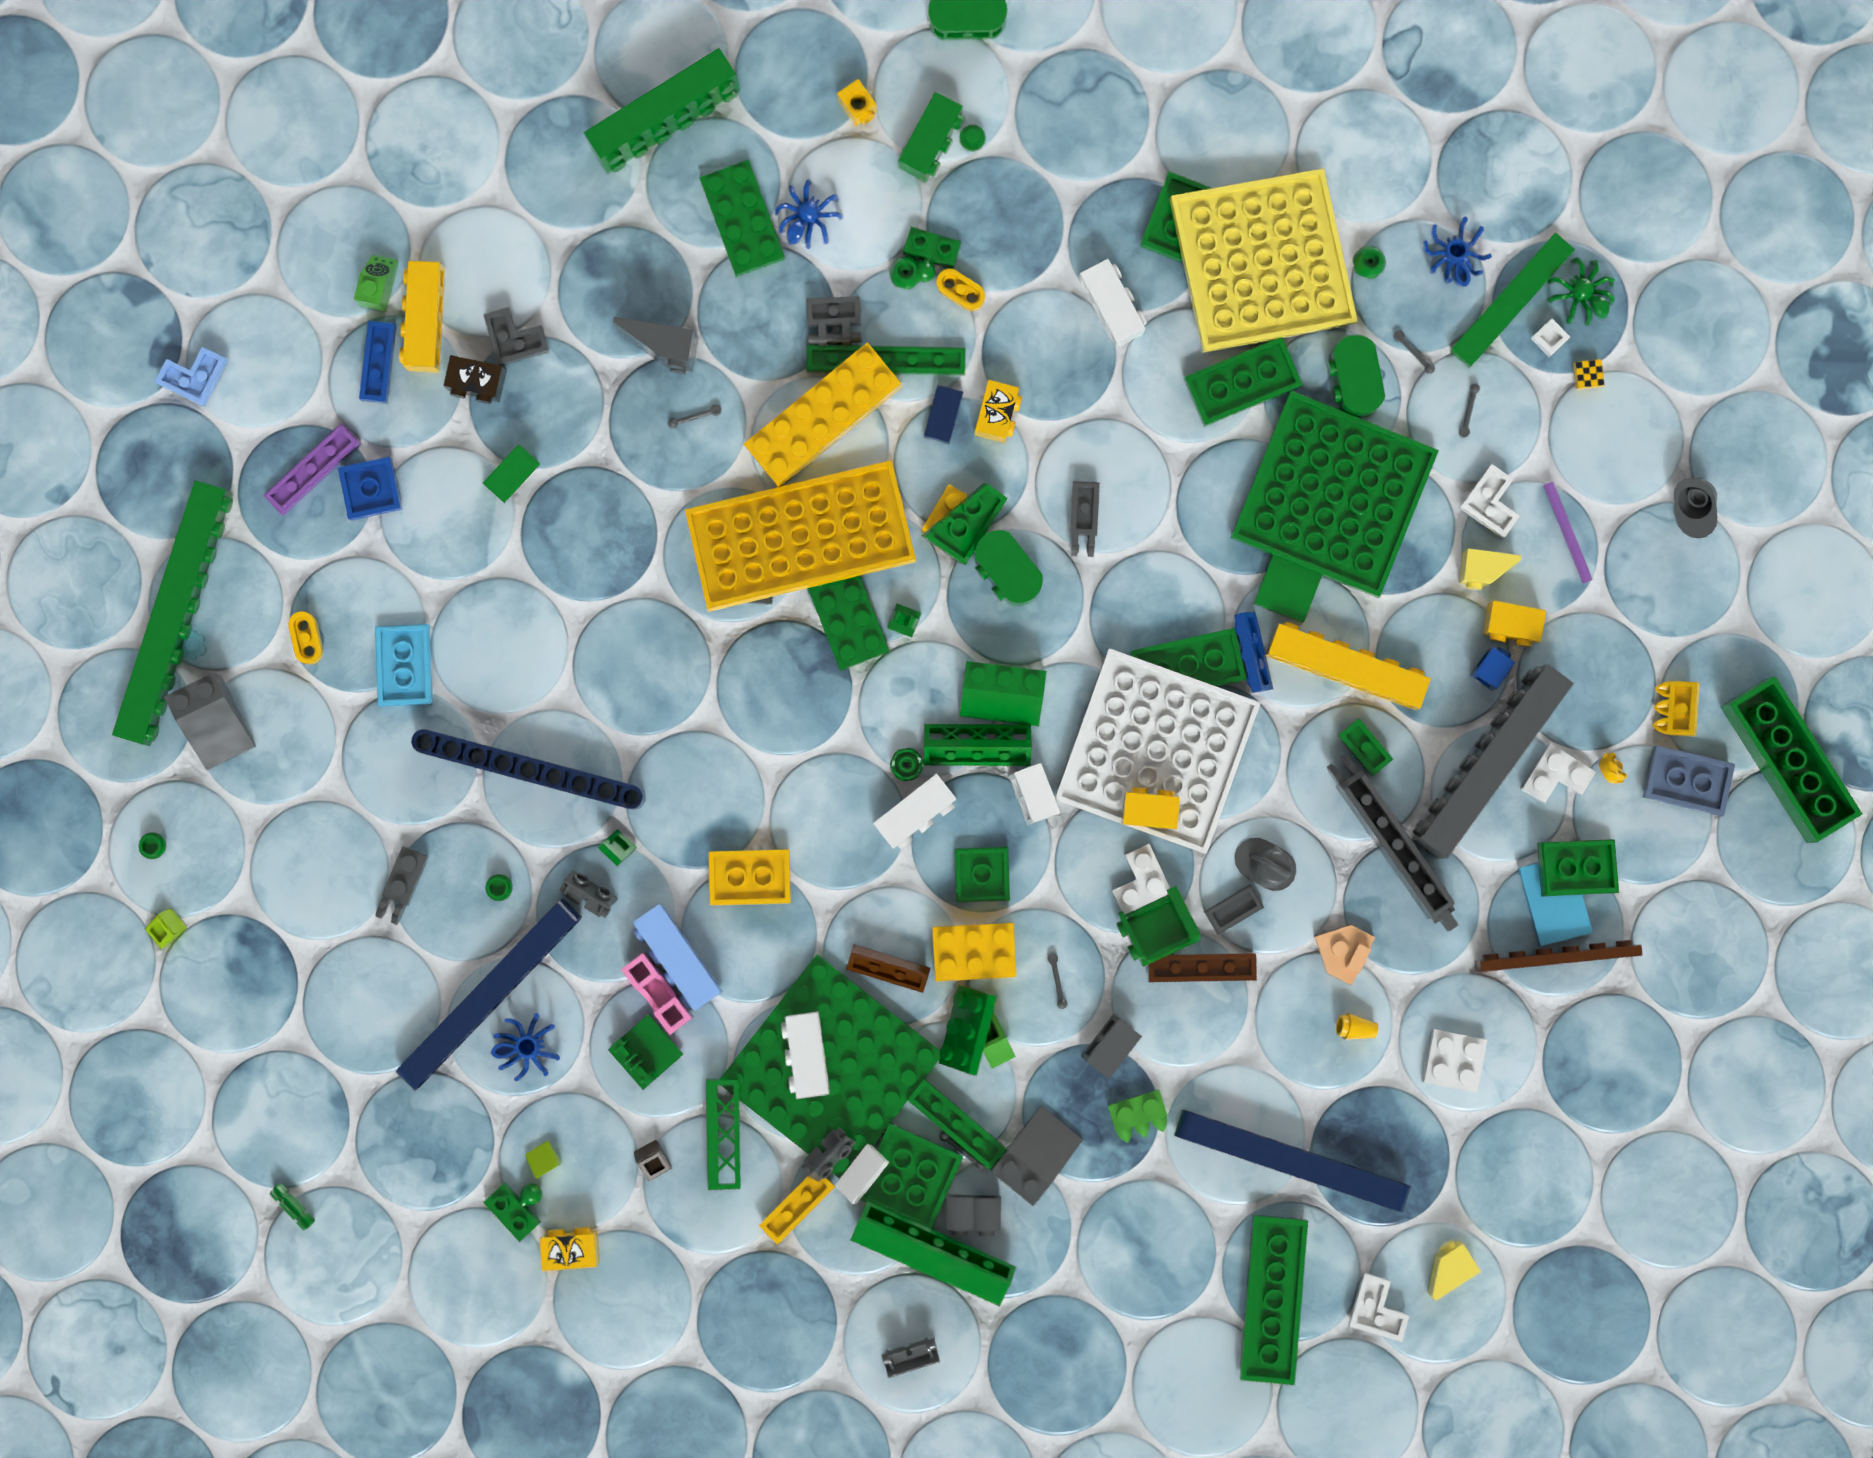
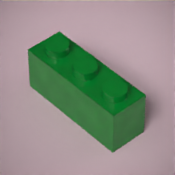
[898,92,965,182]

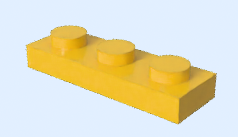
[759,1176,835,1245]

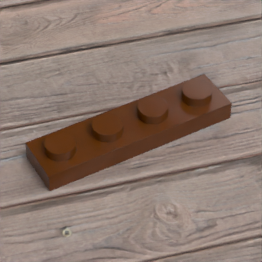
[1148,953,1257,982]

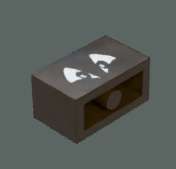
[443,355,507,404]

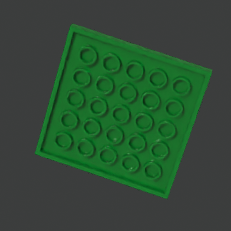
[1230,391,1439,598]
[719,954,941,1179]

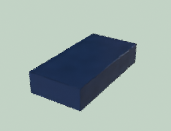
[924,385,963,444]

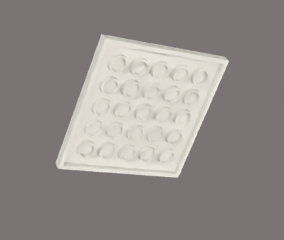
[1055,648,1261,854]

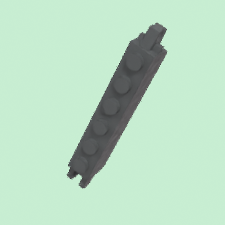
[1327,755,1458,932]

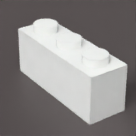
[1079,259,1147,349]
[873,774,957,850]
[781,1011,830,1099]

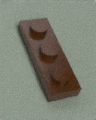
[846,944,931,993]

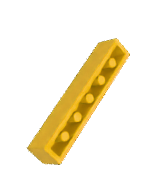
[1266,622,1431,710]

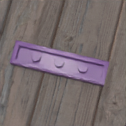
[263,423,361,516]

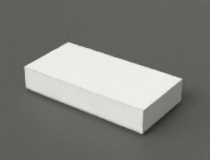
[835,1144,889,1204]

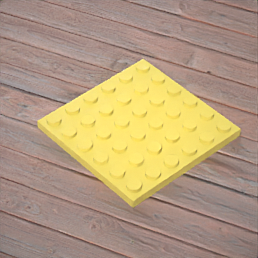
[1169,168,1358,353]

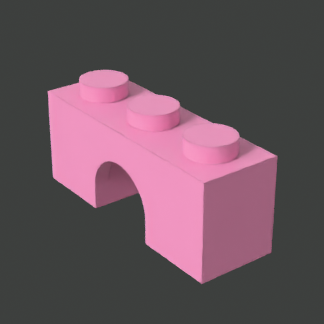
[621,953,694,1035]

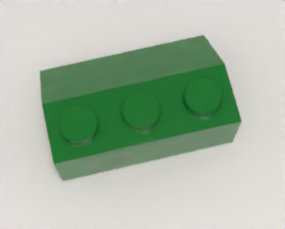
[960,661,1047,727]

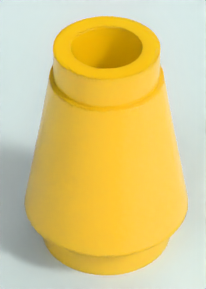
[1336,1013,1378,1040]

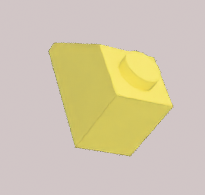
[1459,548,1521,590]
[1427,1240,1481,1301]

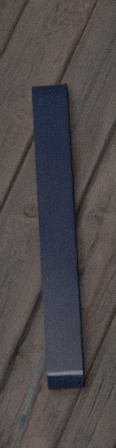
[411,729,646,810]
[396,898,582,1091]
[1174,1109,1411,1212]

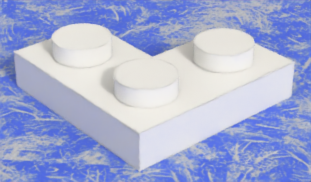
[1459,464,1520,539]
[1520,743,1596,803]
[1112,844,1170,915]
[1348,1272,1409,1342]

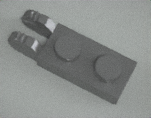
[1070,481,1100,557]
[375,846,429,925]

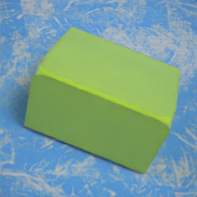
[144,908,186,949]
[525,1140,562,1179]

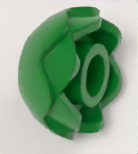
[1353,246,1386,279]
[889,256,920,290]
[890,748,924,781]

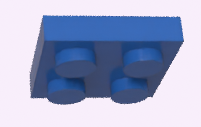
[338,457,403,521]

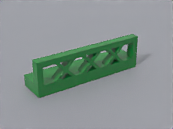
[924,724,1032,766]
[706,1078,741,1190]

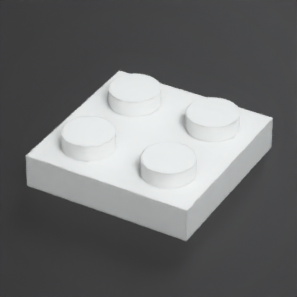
[1422,1029,1487,1093]

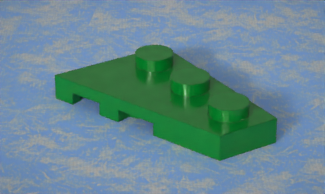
[921,483,1008,565]

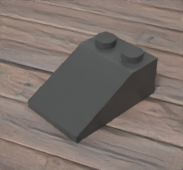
[613,317,698,374]
[164,673,256,770]
[990,1106,1083,1206]

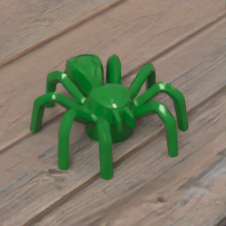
[1547,257,1615,326]

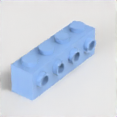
[633,904,723,1011]

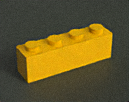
[399,261,445,372]

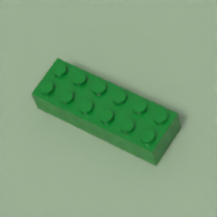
[583,48,740,174]
[1720,676,1863,843]

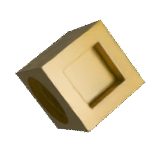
[837,79,877,127]

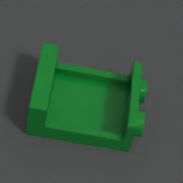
[1116,886,1201,967]

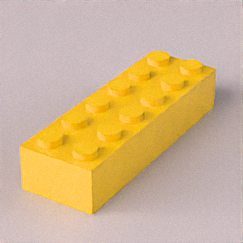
[744,342,902,487]

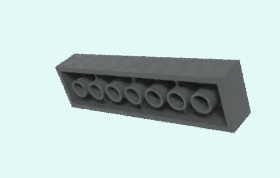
[1411,664,1574,859]

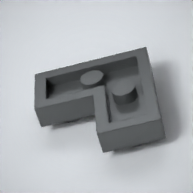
[483,307,550,366]

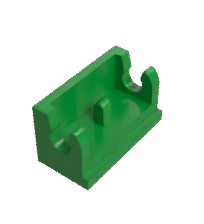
[483,444,540,503]

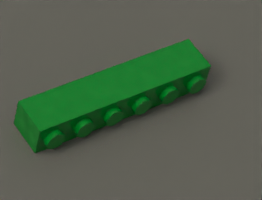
[850,1201,1016,1307]

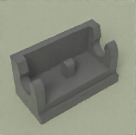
[1081,1014,1142,1079]

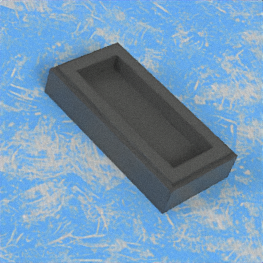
[1204,884,1264,935]

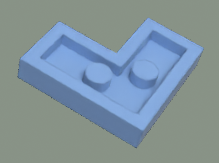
[155,347,228,407]

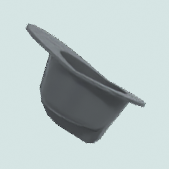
[1674,477,1718,539]
[1235,838,1296,891]

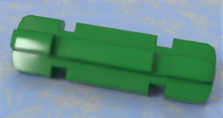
[270,1184,315,1230]

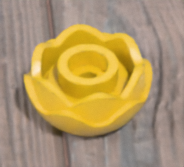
[1598,752,1627,784]

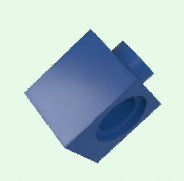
[1470,647,1516,691]

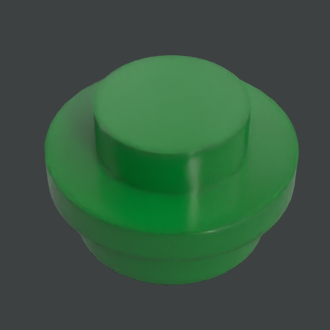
[959,125,986,152]
[138,832,166,859]
[485,874,513,901]

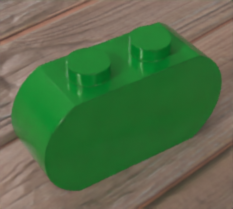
[928,0,1007,40]
[1327,335,1386,418]
[975,530,1043,606]

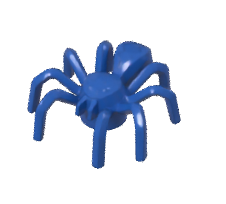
[775,179,843,249]
[1423,216,1492,287]
[491,1013,560,1081]

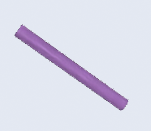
[1543,481,1593,584]

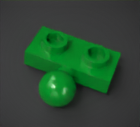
[903,227,961,283]
[483,1183,542,1242]

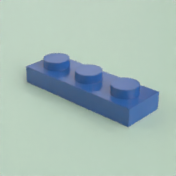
[359,321,397,404]
[1234,612,1273,693]

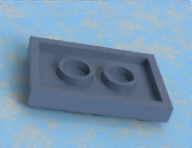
[1642,745,1735,816]

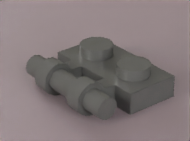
[806,296,861,346]

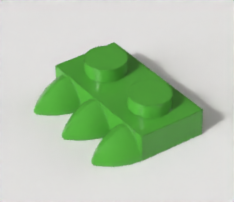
[1107,1089,1167,1143]

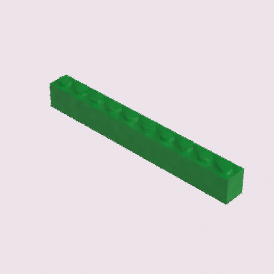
[112,480,233,746]

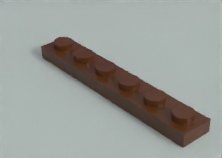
[1475,940,1643,972]

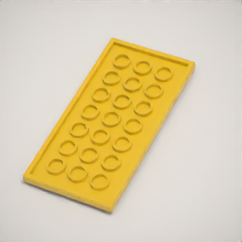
[685,460,916,612]

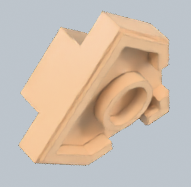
[1314,925,1375,985]

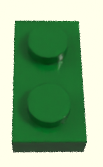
[1337,718,1393,777]

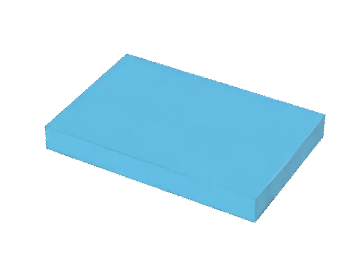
[375,624,433,707]
[1518,863,1593,946]

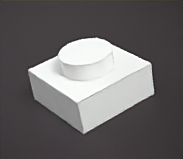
[1531,319,1570,357]

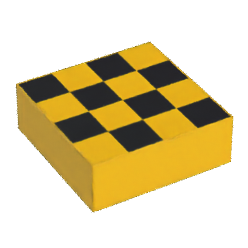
[1573,359,1605,390]

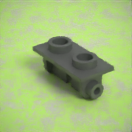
[560,871,618,918]
[801,1127,856,1182]
[881,1337,940,1378]

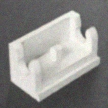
[1009,763,1060,826]

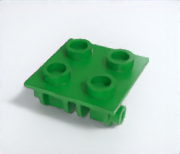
[608,1014,684,1090]

